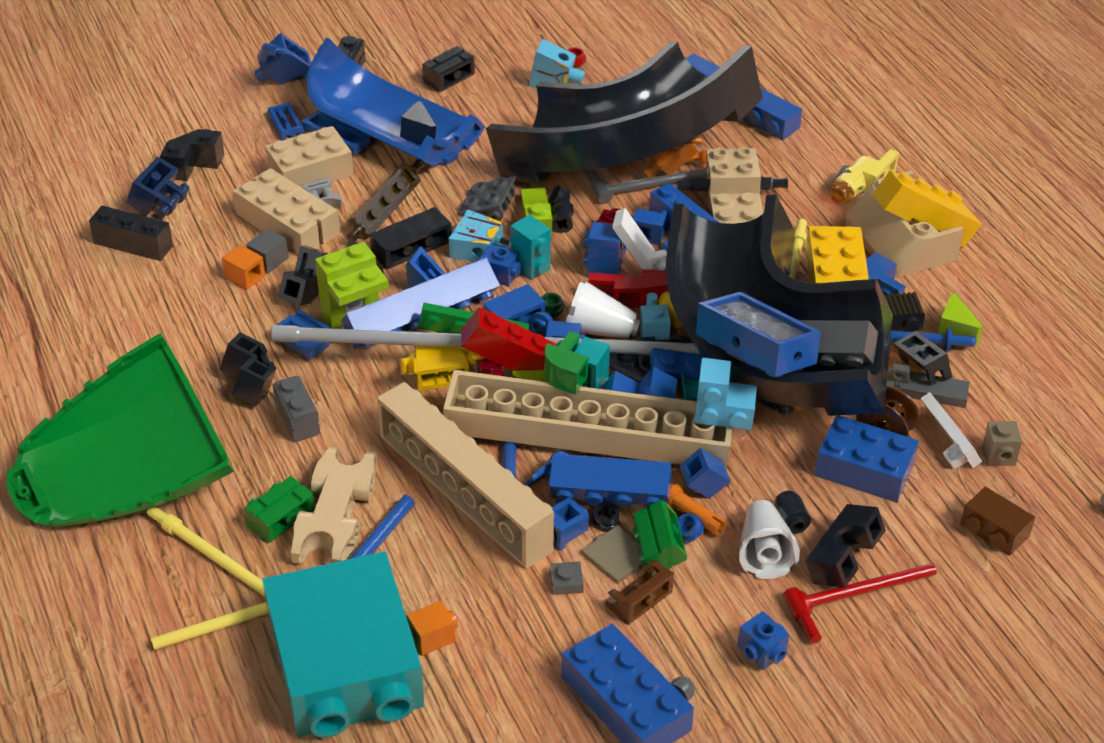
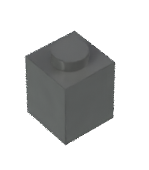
[246,228,289,274]

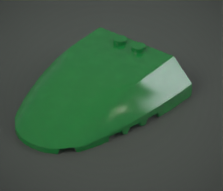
[6,333,234,526]

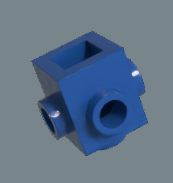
[737,611,789,670]

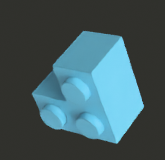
[694,358,757,430]

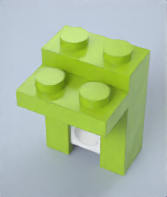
[315,242,389,329]

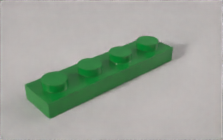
[418,302,529,334]

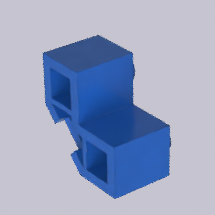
[601,367,677,399]

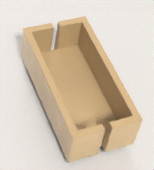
[233,168,340,254]

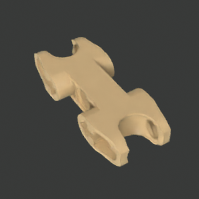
[291,446,377,564]

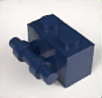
[126,157,190,218]

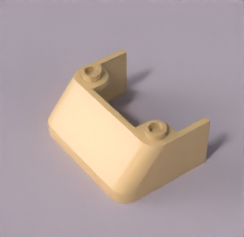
[845,170,964,277]

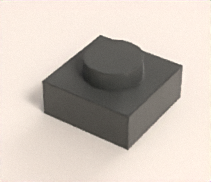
[550,561,584,595]

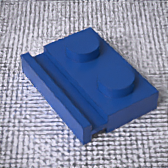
[271,309,332,360]

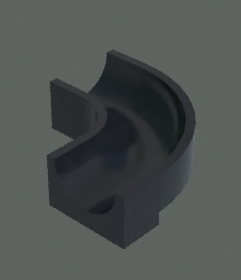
[486,41,763,184]
[666,194,893,416]

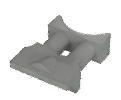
[300,178,342,209]

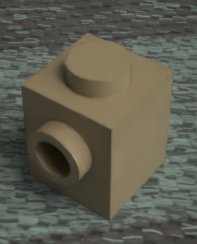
[982,421,1022,466]

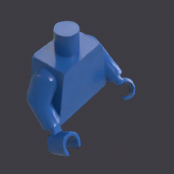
[254,33,311,84]

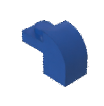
[866,252,905,295]

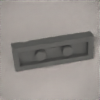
[887,363,970,408]

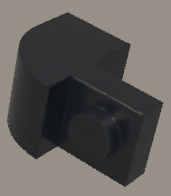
[278,245,328,305]

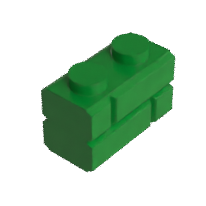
[244,476,315,543]
[632,500,687,572]

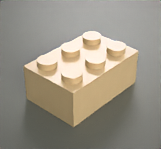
[265,126,354,186]

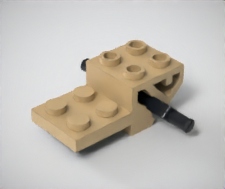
[677,147,788,223]

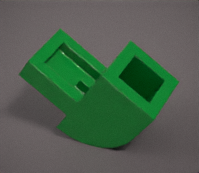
[544,331,589,395]

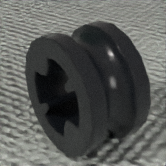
[593,502,620,532]

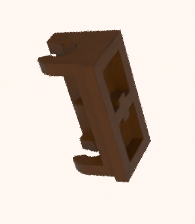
[605,560,674,625]

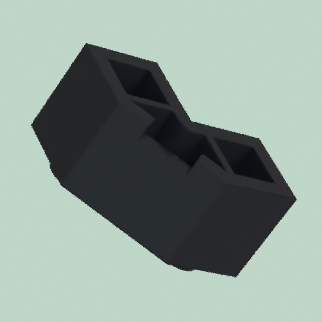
[160,129,225,181]
[219,332,277,407]

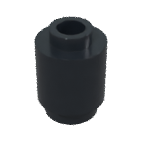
[774,491,811,534]

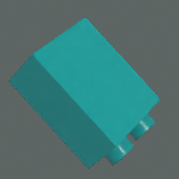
[262,551,425,737]

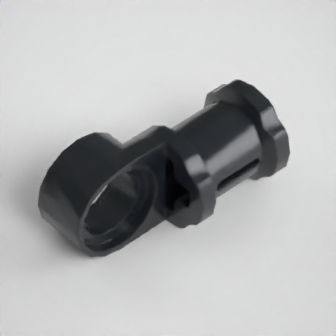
[548,185,574,233]

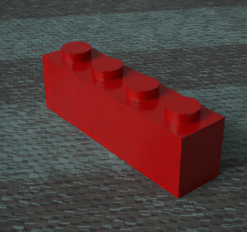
[461,307,557,371]

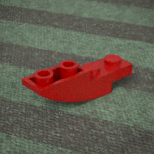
[588,269,668,308]

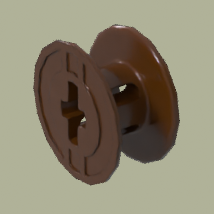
[856,386,920,437]

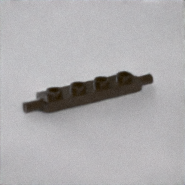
[347,159,424,241]

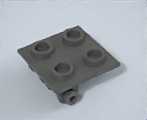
[458,176,516,221]

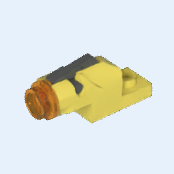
[830,149,899,204]

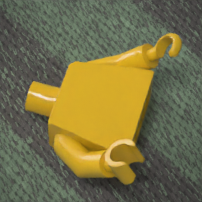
[400,332,484,391]

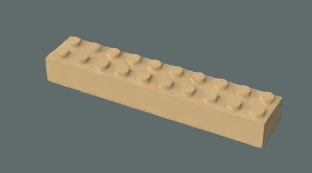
[443,370,732,471]

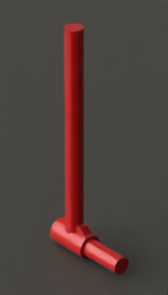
[783,563,937,644]

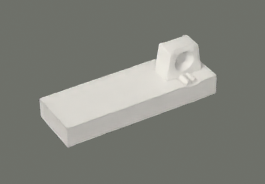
[612,208,667,270]
[921,392,982,469]

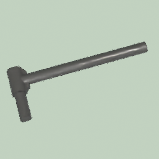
[585,168,707,204]

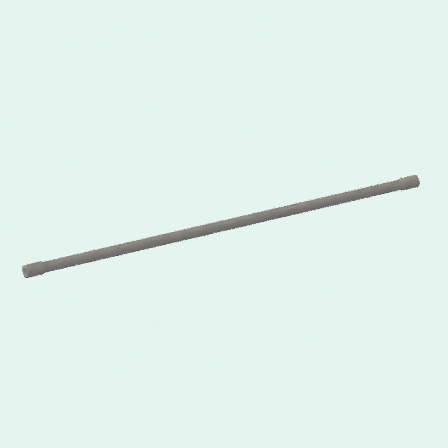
[272,325,700,355]

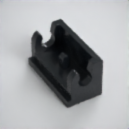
[894,331,952,384]

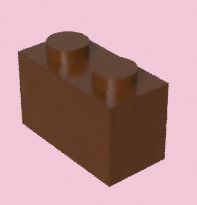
[960,486,1035,556]

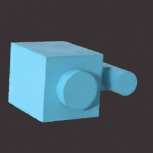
[639,293,671,340]

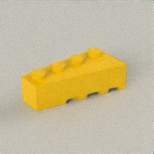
[872,171,982,248]

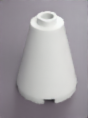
[566,280,640,339]
[738,500,800,579]

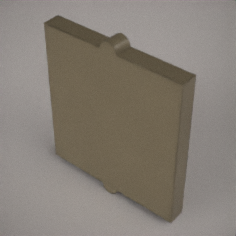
[582,525,644,584]

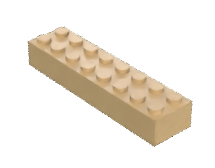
[377,382,554,569]

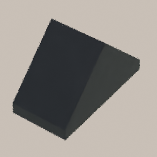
[400,101,436,144]

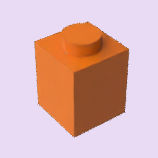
[222,245,265,290]
[407,600,458,656]

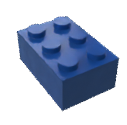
[815,415,919,503]

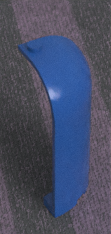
[307,37,485,166]

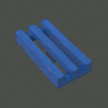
[267,103,304,141]

